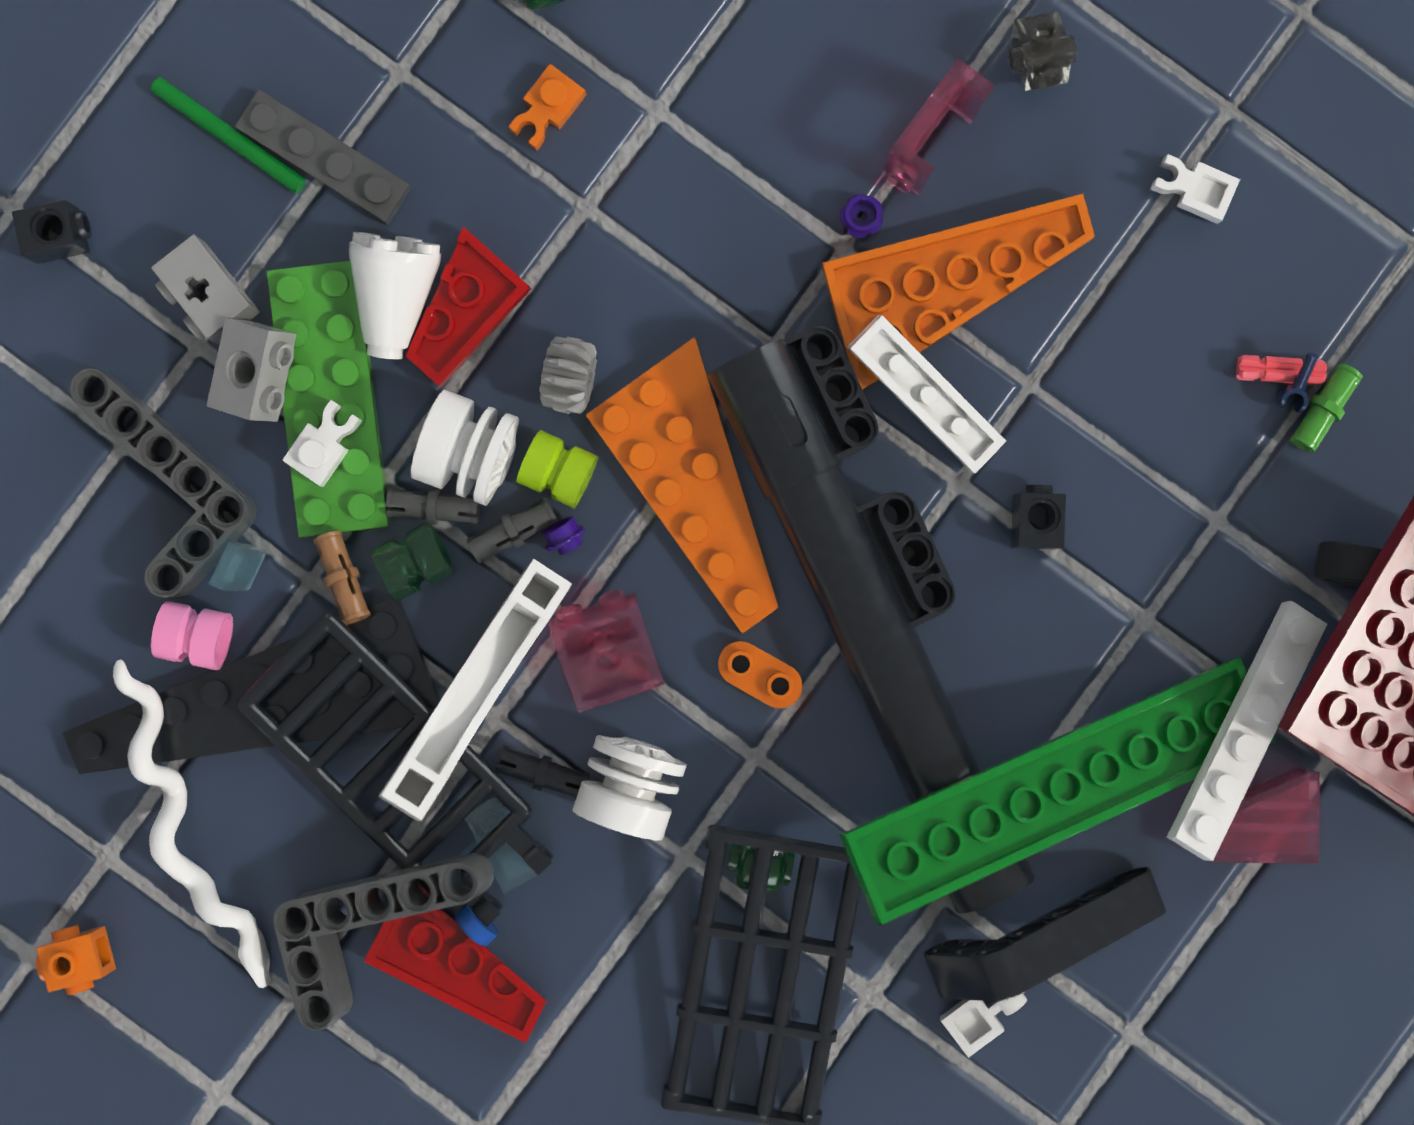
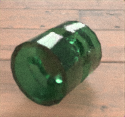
[371,522,455,602]

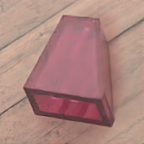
[1208,768,1320,864]

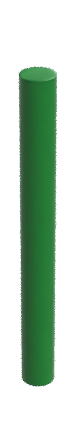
[150,77,307,194]

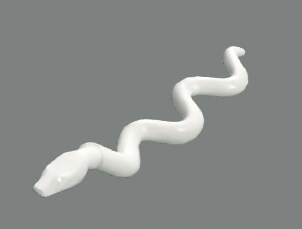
[113,660,271,988]

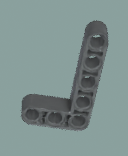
[69,368,257,598]
[273,853,494,1031]

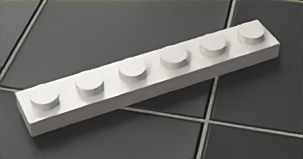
[1167,601,1327,861]

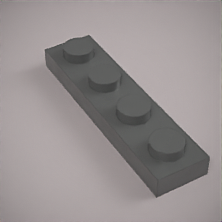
[235,89,412,226]

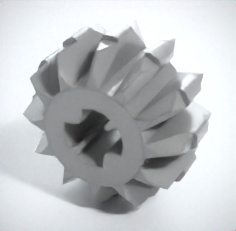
[539,336,597,414]

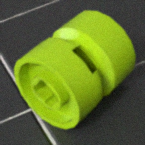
[516,430,598,509]

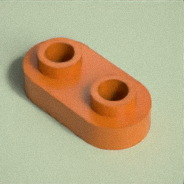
[718,641,802,708]

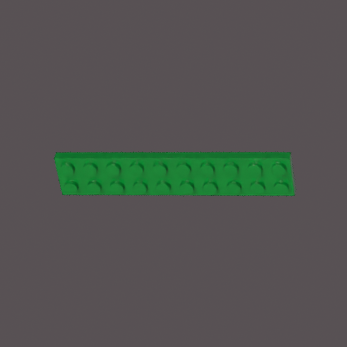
[840,658,1276,925]

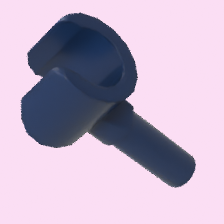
[1276,352,1318,413]

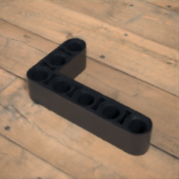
[924,867,1167,1001]

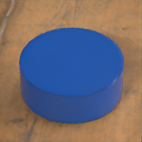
[455,903,499,946]

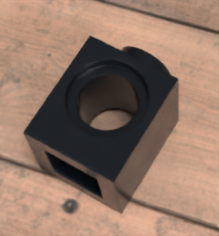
[12,200,92,264]
[1011,484,1066,550]

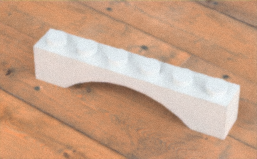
[378,559,572,821]

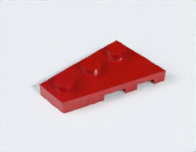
[405,226,531,388]

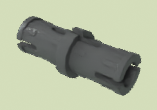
[386,488,480,525]
[466,497,559,564]

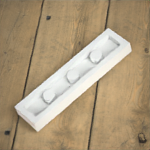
[847,314,1006,473]

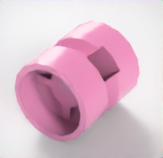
[151,601,233,670]

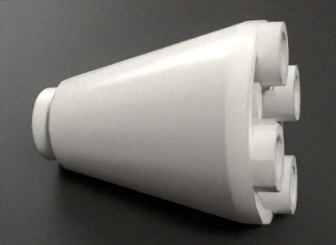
[349,232,441,359]

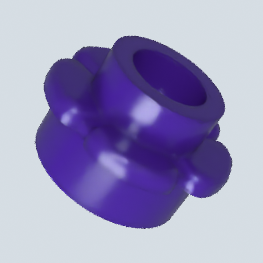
[839,194,883,238]
[542,516,585,555]

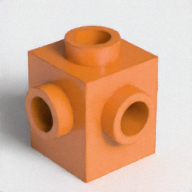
[36,925,116,995]

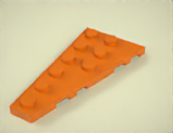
[821,194,1095,390]
[586,337,779,634]

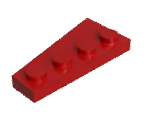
[363,892,547,1043]

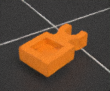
[508,64,587,151]

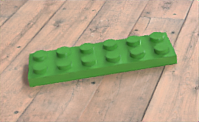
[267,261,391,538]

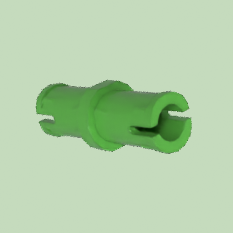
[1290,363,1363,453]

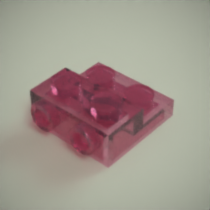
[549,590,664,713]

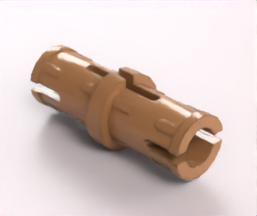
[313,530,371,625]

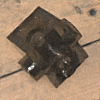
[1008,11,1077,91]

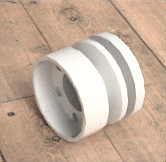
[411,390,519,506]
[572,735,687,840]

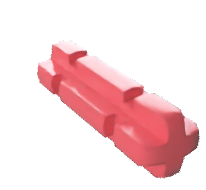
[1235,355,1327,385]

